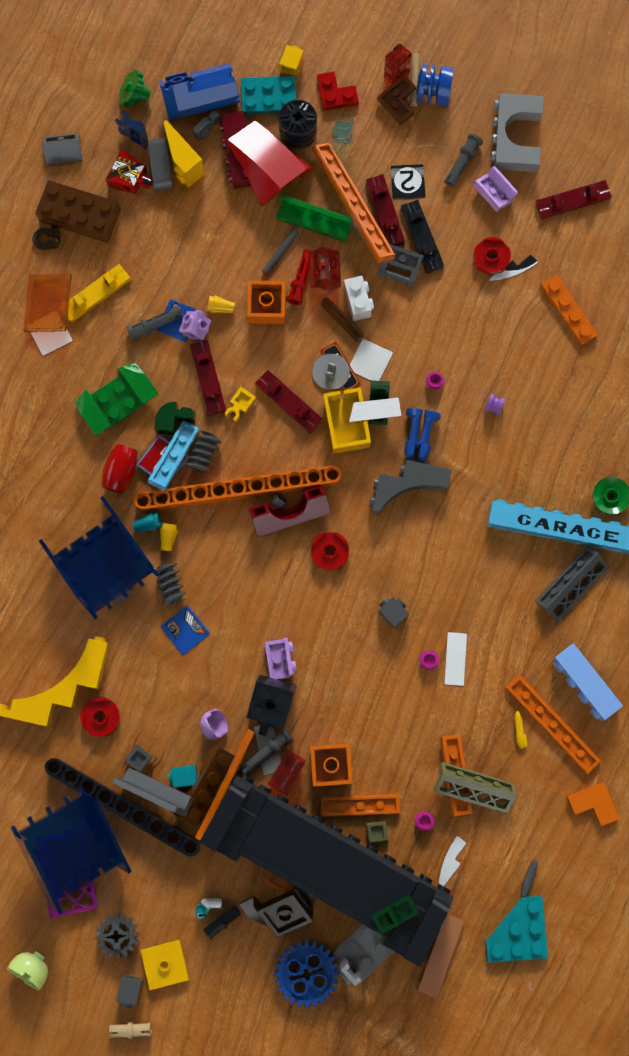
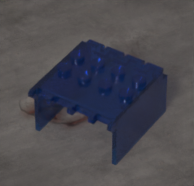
[39,496,159,620]
[10,787,132,914]

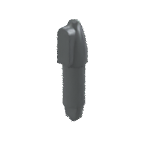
[521,860,538,897]

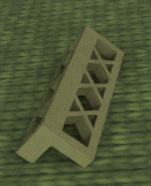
[434,762,517,813]

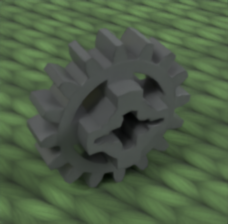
[95,913,140,959]

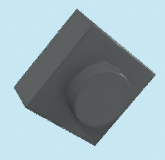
[125,745,153,773]

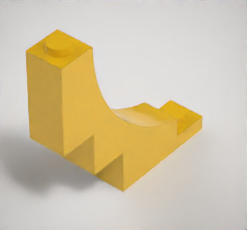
[0,636,110,727]

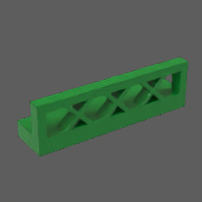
[276,195,352,243]

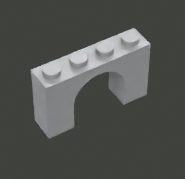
[491,93,544,172]

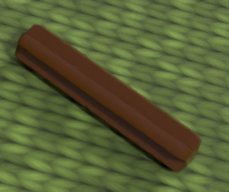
[321,297,364,342]

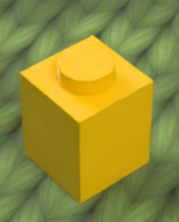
[279,45,304,78]

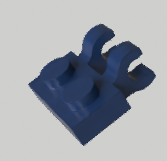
[115,111,148,149]

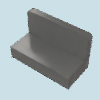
[42,133,82,165]

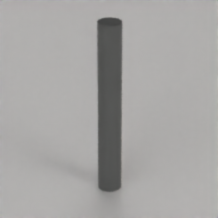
[262,228,300,275]

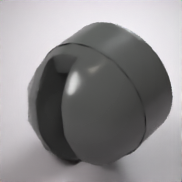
[271,493,288,510]

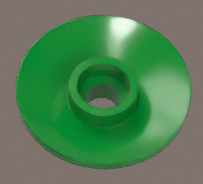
[592,477,629,515]

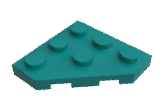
[485,895,548,962]

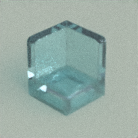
[332,117,354,144]

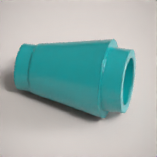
[133,512,162,532]

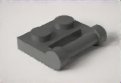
[377,244,424,288]

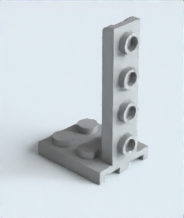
[333,924,394,986]

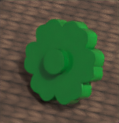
[119,69,151,107]

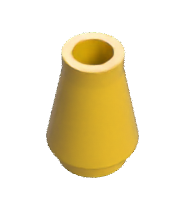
[207,295,235,314]
[160,523,179,551]

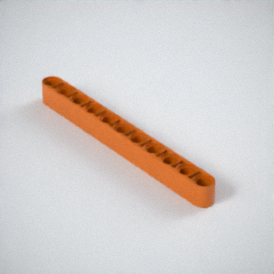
[134,466,341,513]

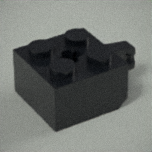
[246,674,297,736]

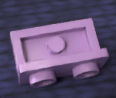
[473,166,518,212]
[265,637,297,680]

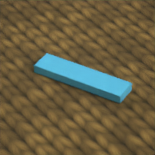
[148,420,200,491]

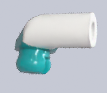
[195,898,222,919]

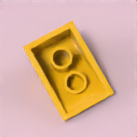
[163,120,205,188]

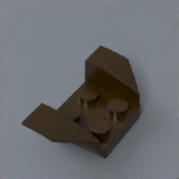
[239,886,316,938]

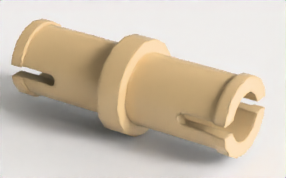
[109,1022,152,1039]

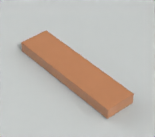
[417,914,464,999]

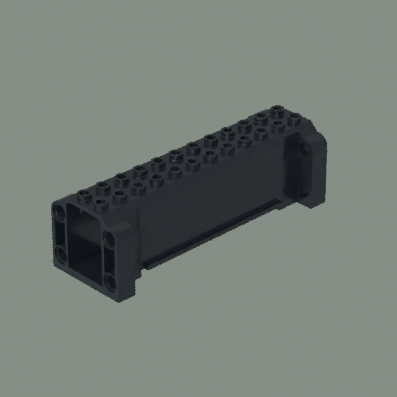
[199,774,454,967]

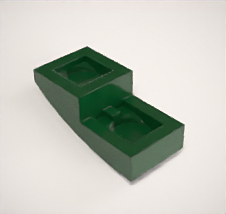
[371,894,419,934]

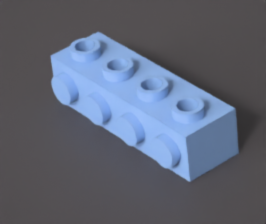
[552,643,623,721]

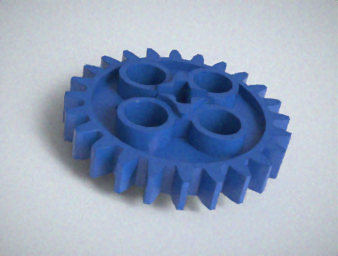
[274,939,340,1009]

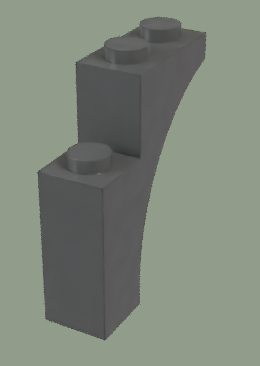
[369,460,451,515]

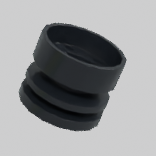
[279,100,317,149]

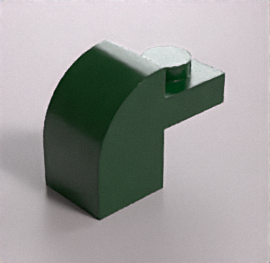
[368,380,390,425]
[154,402,196,435]

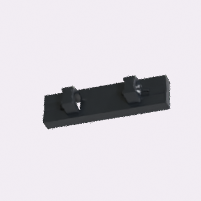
[401,200,444,274]

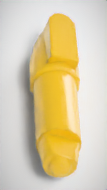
[514,711,527,749]

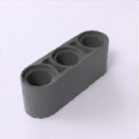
[148,138,173,191]

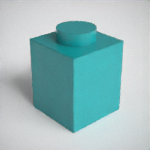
[168,765,198,788]

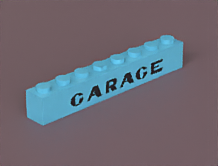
[486,499,629,554]

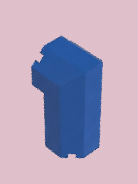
[159,63,240,121]

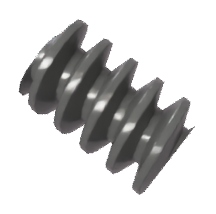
[186,430,222,473]
[155,563,186,606]

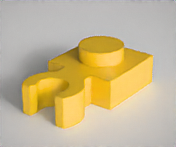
[225,386,256,422]

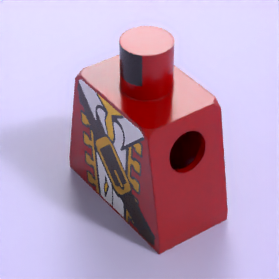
[106,150,153,194]

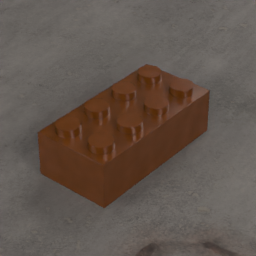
[35,180,121,243]

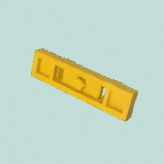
[60,264,131,323]

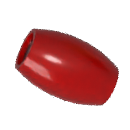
[102,444,138,494]

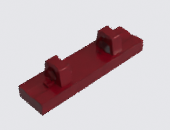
[366,174,405,246]
[535,180,612,219]
[190,340,226,416]
[255,370,323,434]

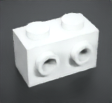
[344,276,374,322]

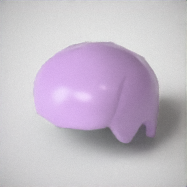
[200,709,228,741]

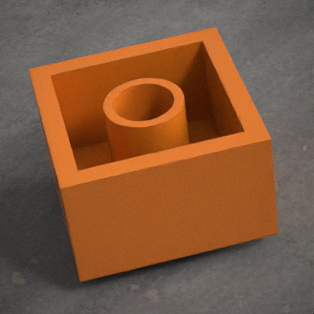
[247,280,286,324]
[310,743,353,787]

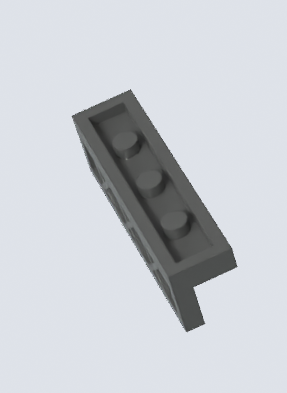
[535,547,609,622]
[112,767,194,817]

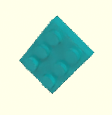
[241,76,296,115]

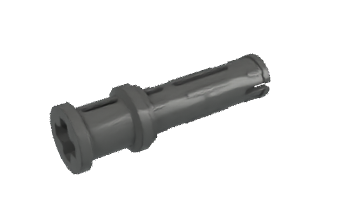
[444,133,483,187]
[126,306,183,342]
[239,728,294,776]

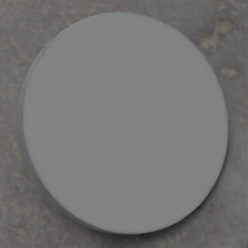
[312,354,350,390]

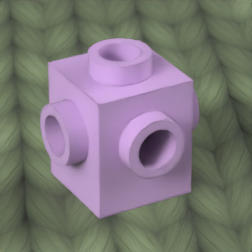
[179,310,212,340]

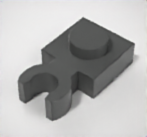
[192,110,220,142]

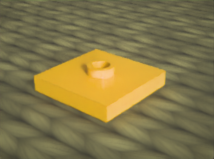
[140,939,189,990]

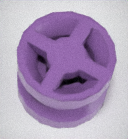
[484,393,505,416]

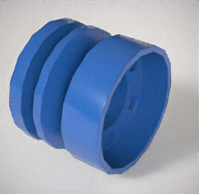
[416,63,454,107]

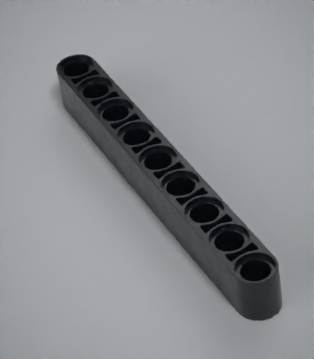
[45,758,201,857]

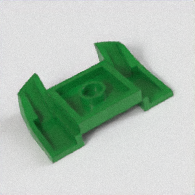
[75,363,159,436]

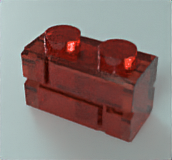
[383,44,412,84]

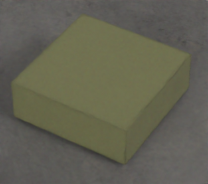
[366,821,389,844]

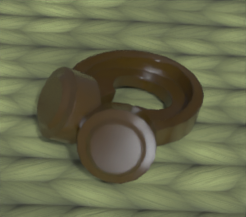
[32,226,61,250]

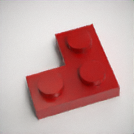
[317,71,359,111]

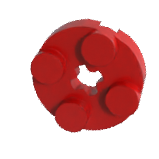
[473,237,511,275]
[311,532,349,571]
[80,697,120,737]

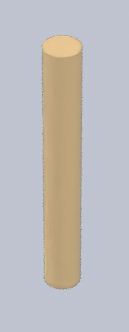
[410,53,420,107]

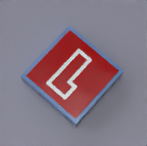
[137,435,189,487]

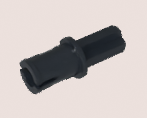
[203,905,241,939]

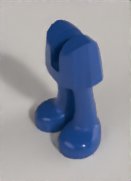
[404,408,441,464]

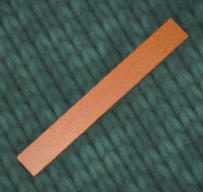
[312,142,395,263]

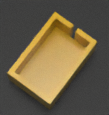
[323,387,371,454]

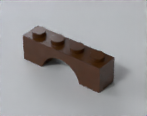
[172,743,235,826]

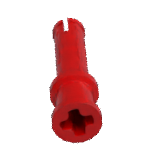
[286,249,315,306]

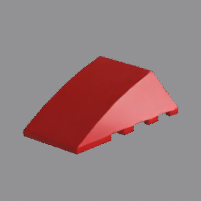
[227,121,315,208]

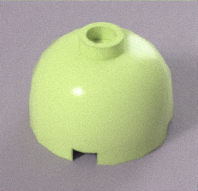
[7,951,48,991]

